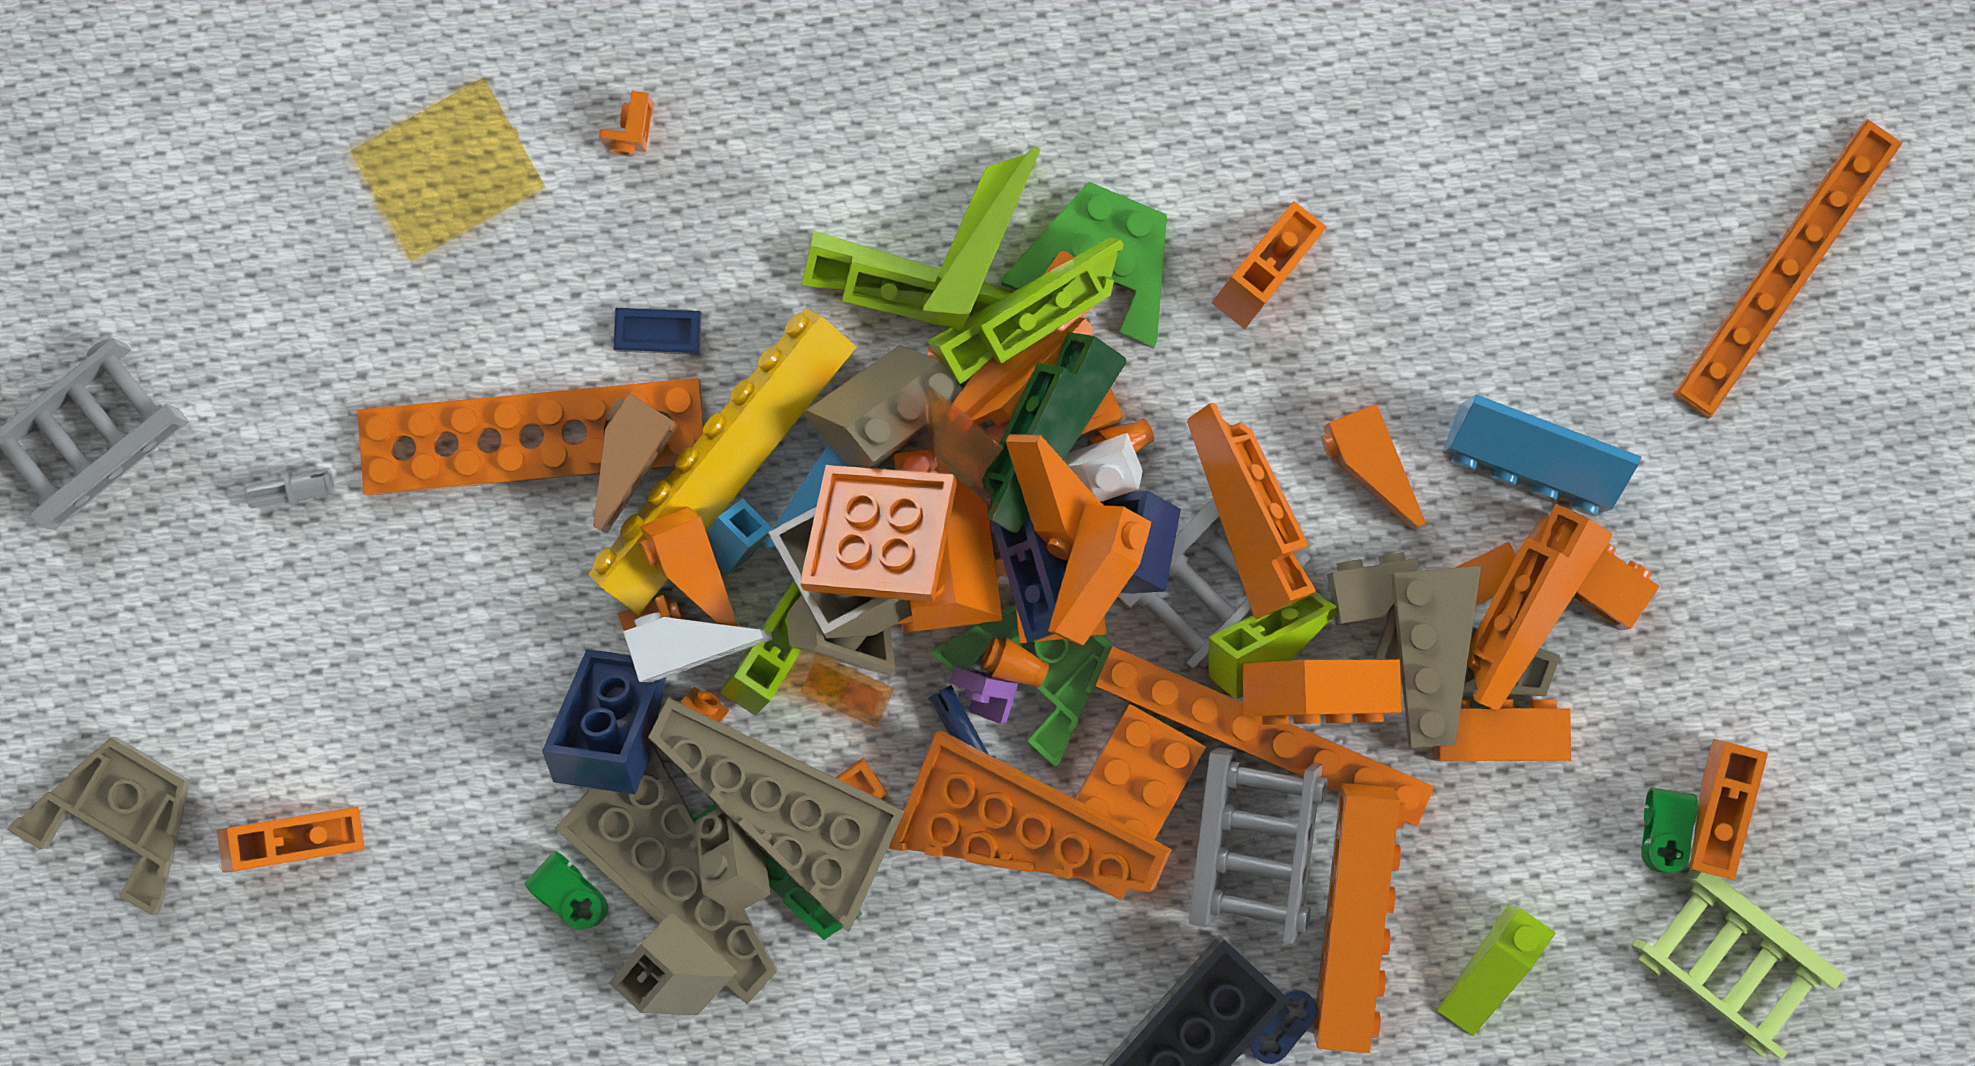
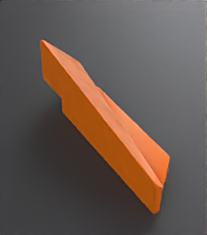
[946,251,1113,440]
[1187,403,1316,619]
[1467,504,1612,711]

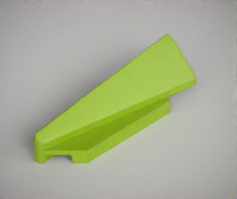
[921,147,1041,331]
[801,231,1012,328]
[928,238,1124,384]

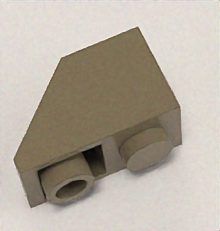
[1327,552,1420,625]
[695,808,771,913]

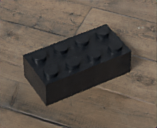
[1103,935,1289,1066]

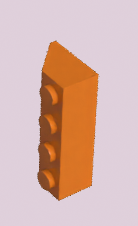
[894,448,1002,631]

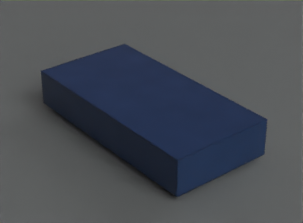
[613,308,702,355]

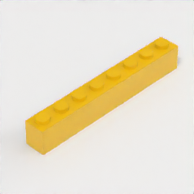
[589,308,857,616]

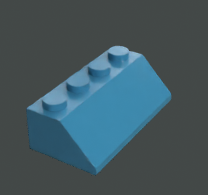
[1442,394,1642,516]

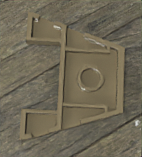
[7,737,190,915]

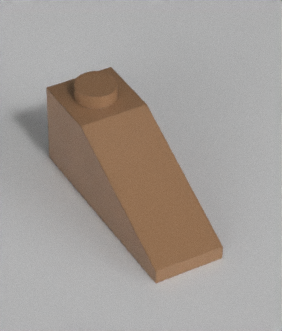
[593,393,679,534]

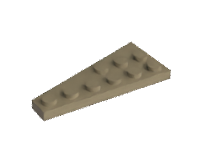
[648,698,905,932]
[555,744,778,1004]

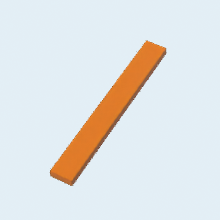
[1672,119,1902,419]

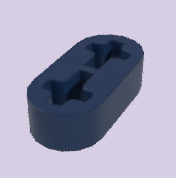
[1249,988,1317,1064]

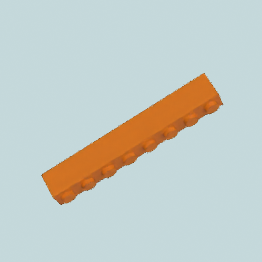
[1094,646,1435,827]

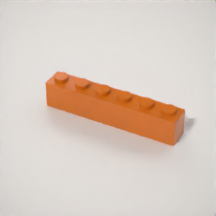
[1313,783,1406,1053]

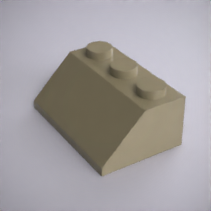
[804,345,963,469]
[768,506,912,638]

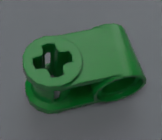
[1641,787,1698,873]
[524,850,608,930]

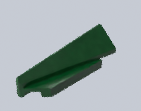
[982,332,1126,533]

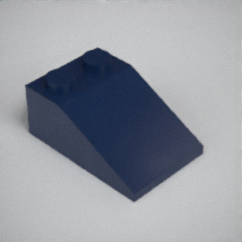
[1065,490,1181,594]
[542,649,666,795]

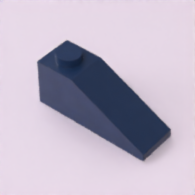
[991,515,1066,643]

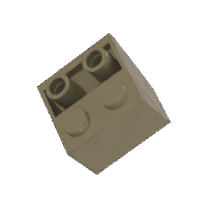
[609,912,737,1015]

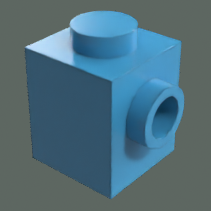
[706,498,773,577]

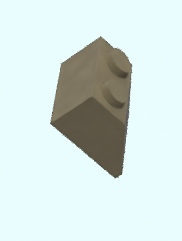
[787,594,895,675]

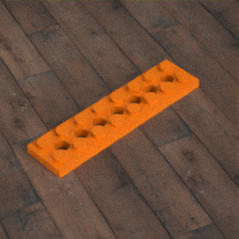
[357,378,704,496]

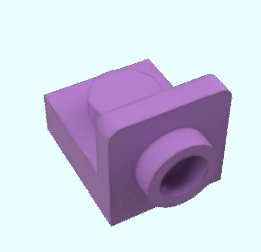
[949,666,1018,724]

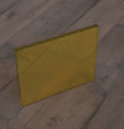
[350,77,546,261]

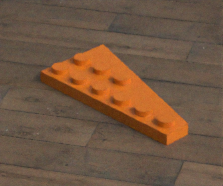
[889,731,1172,892]

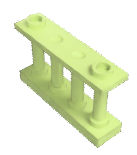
[1632,869,1846,1060]

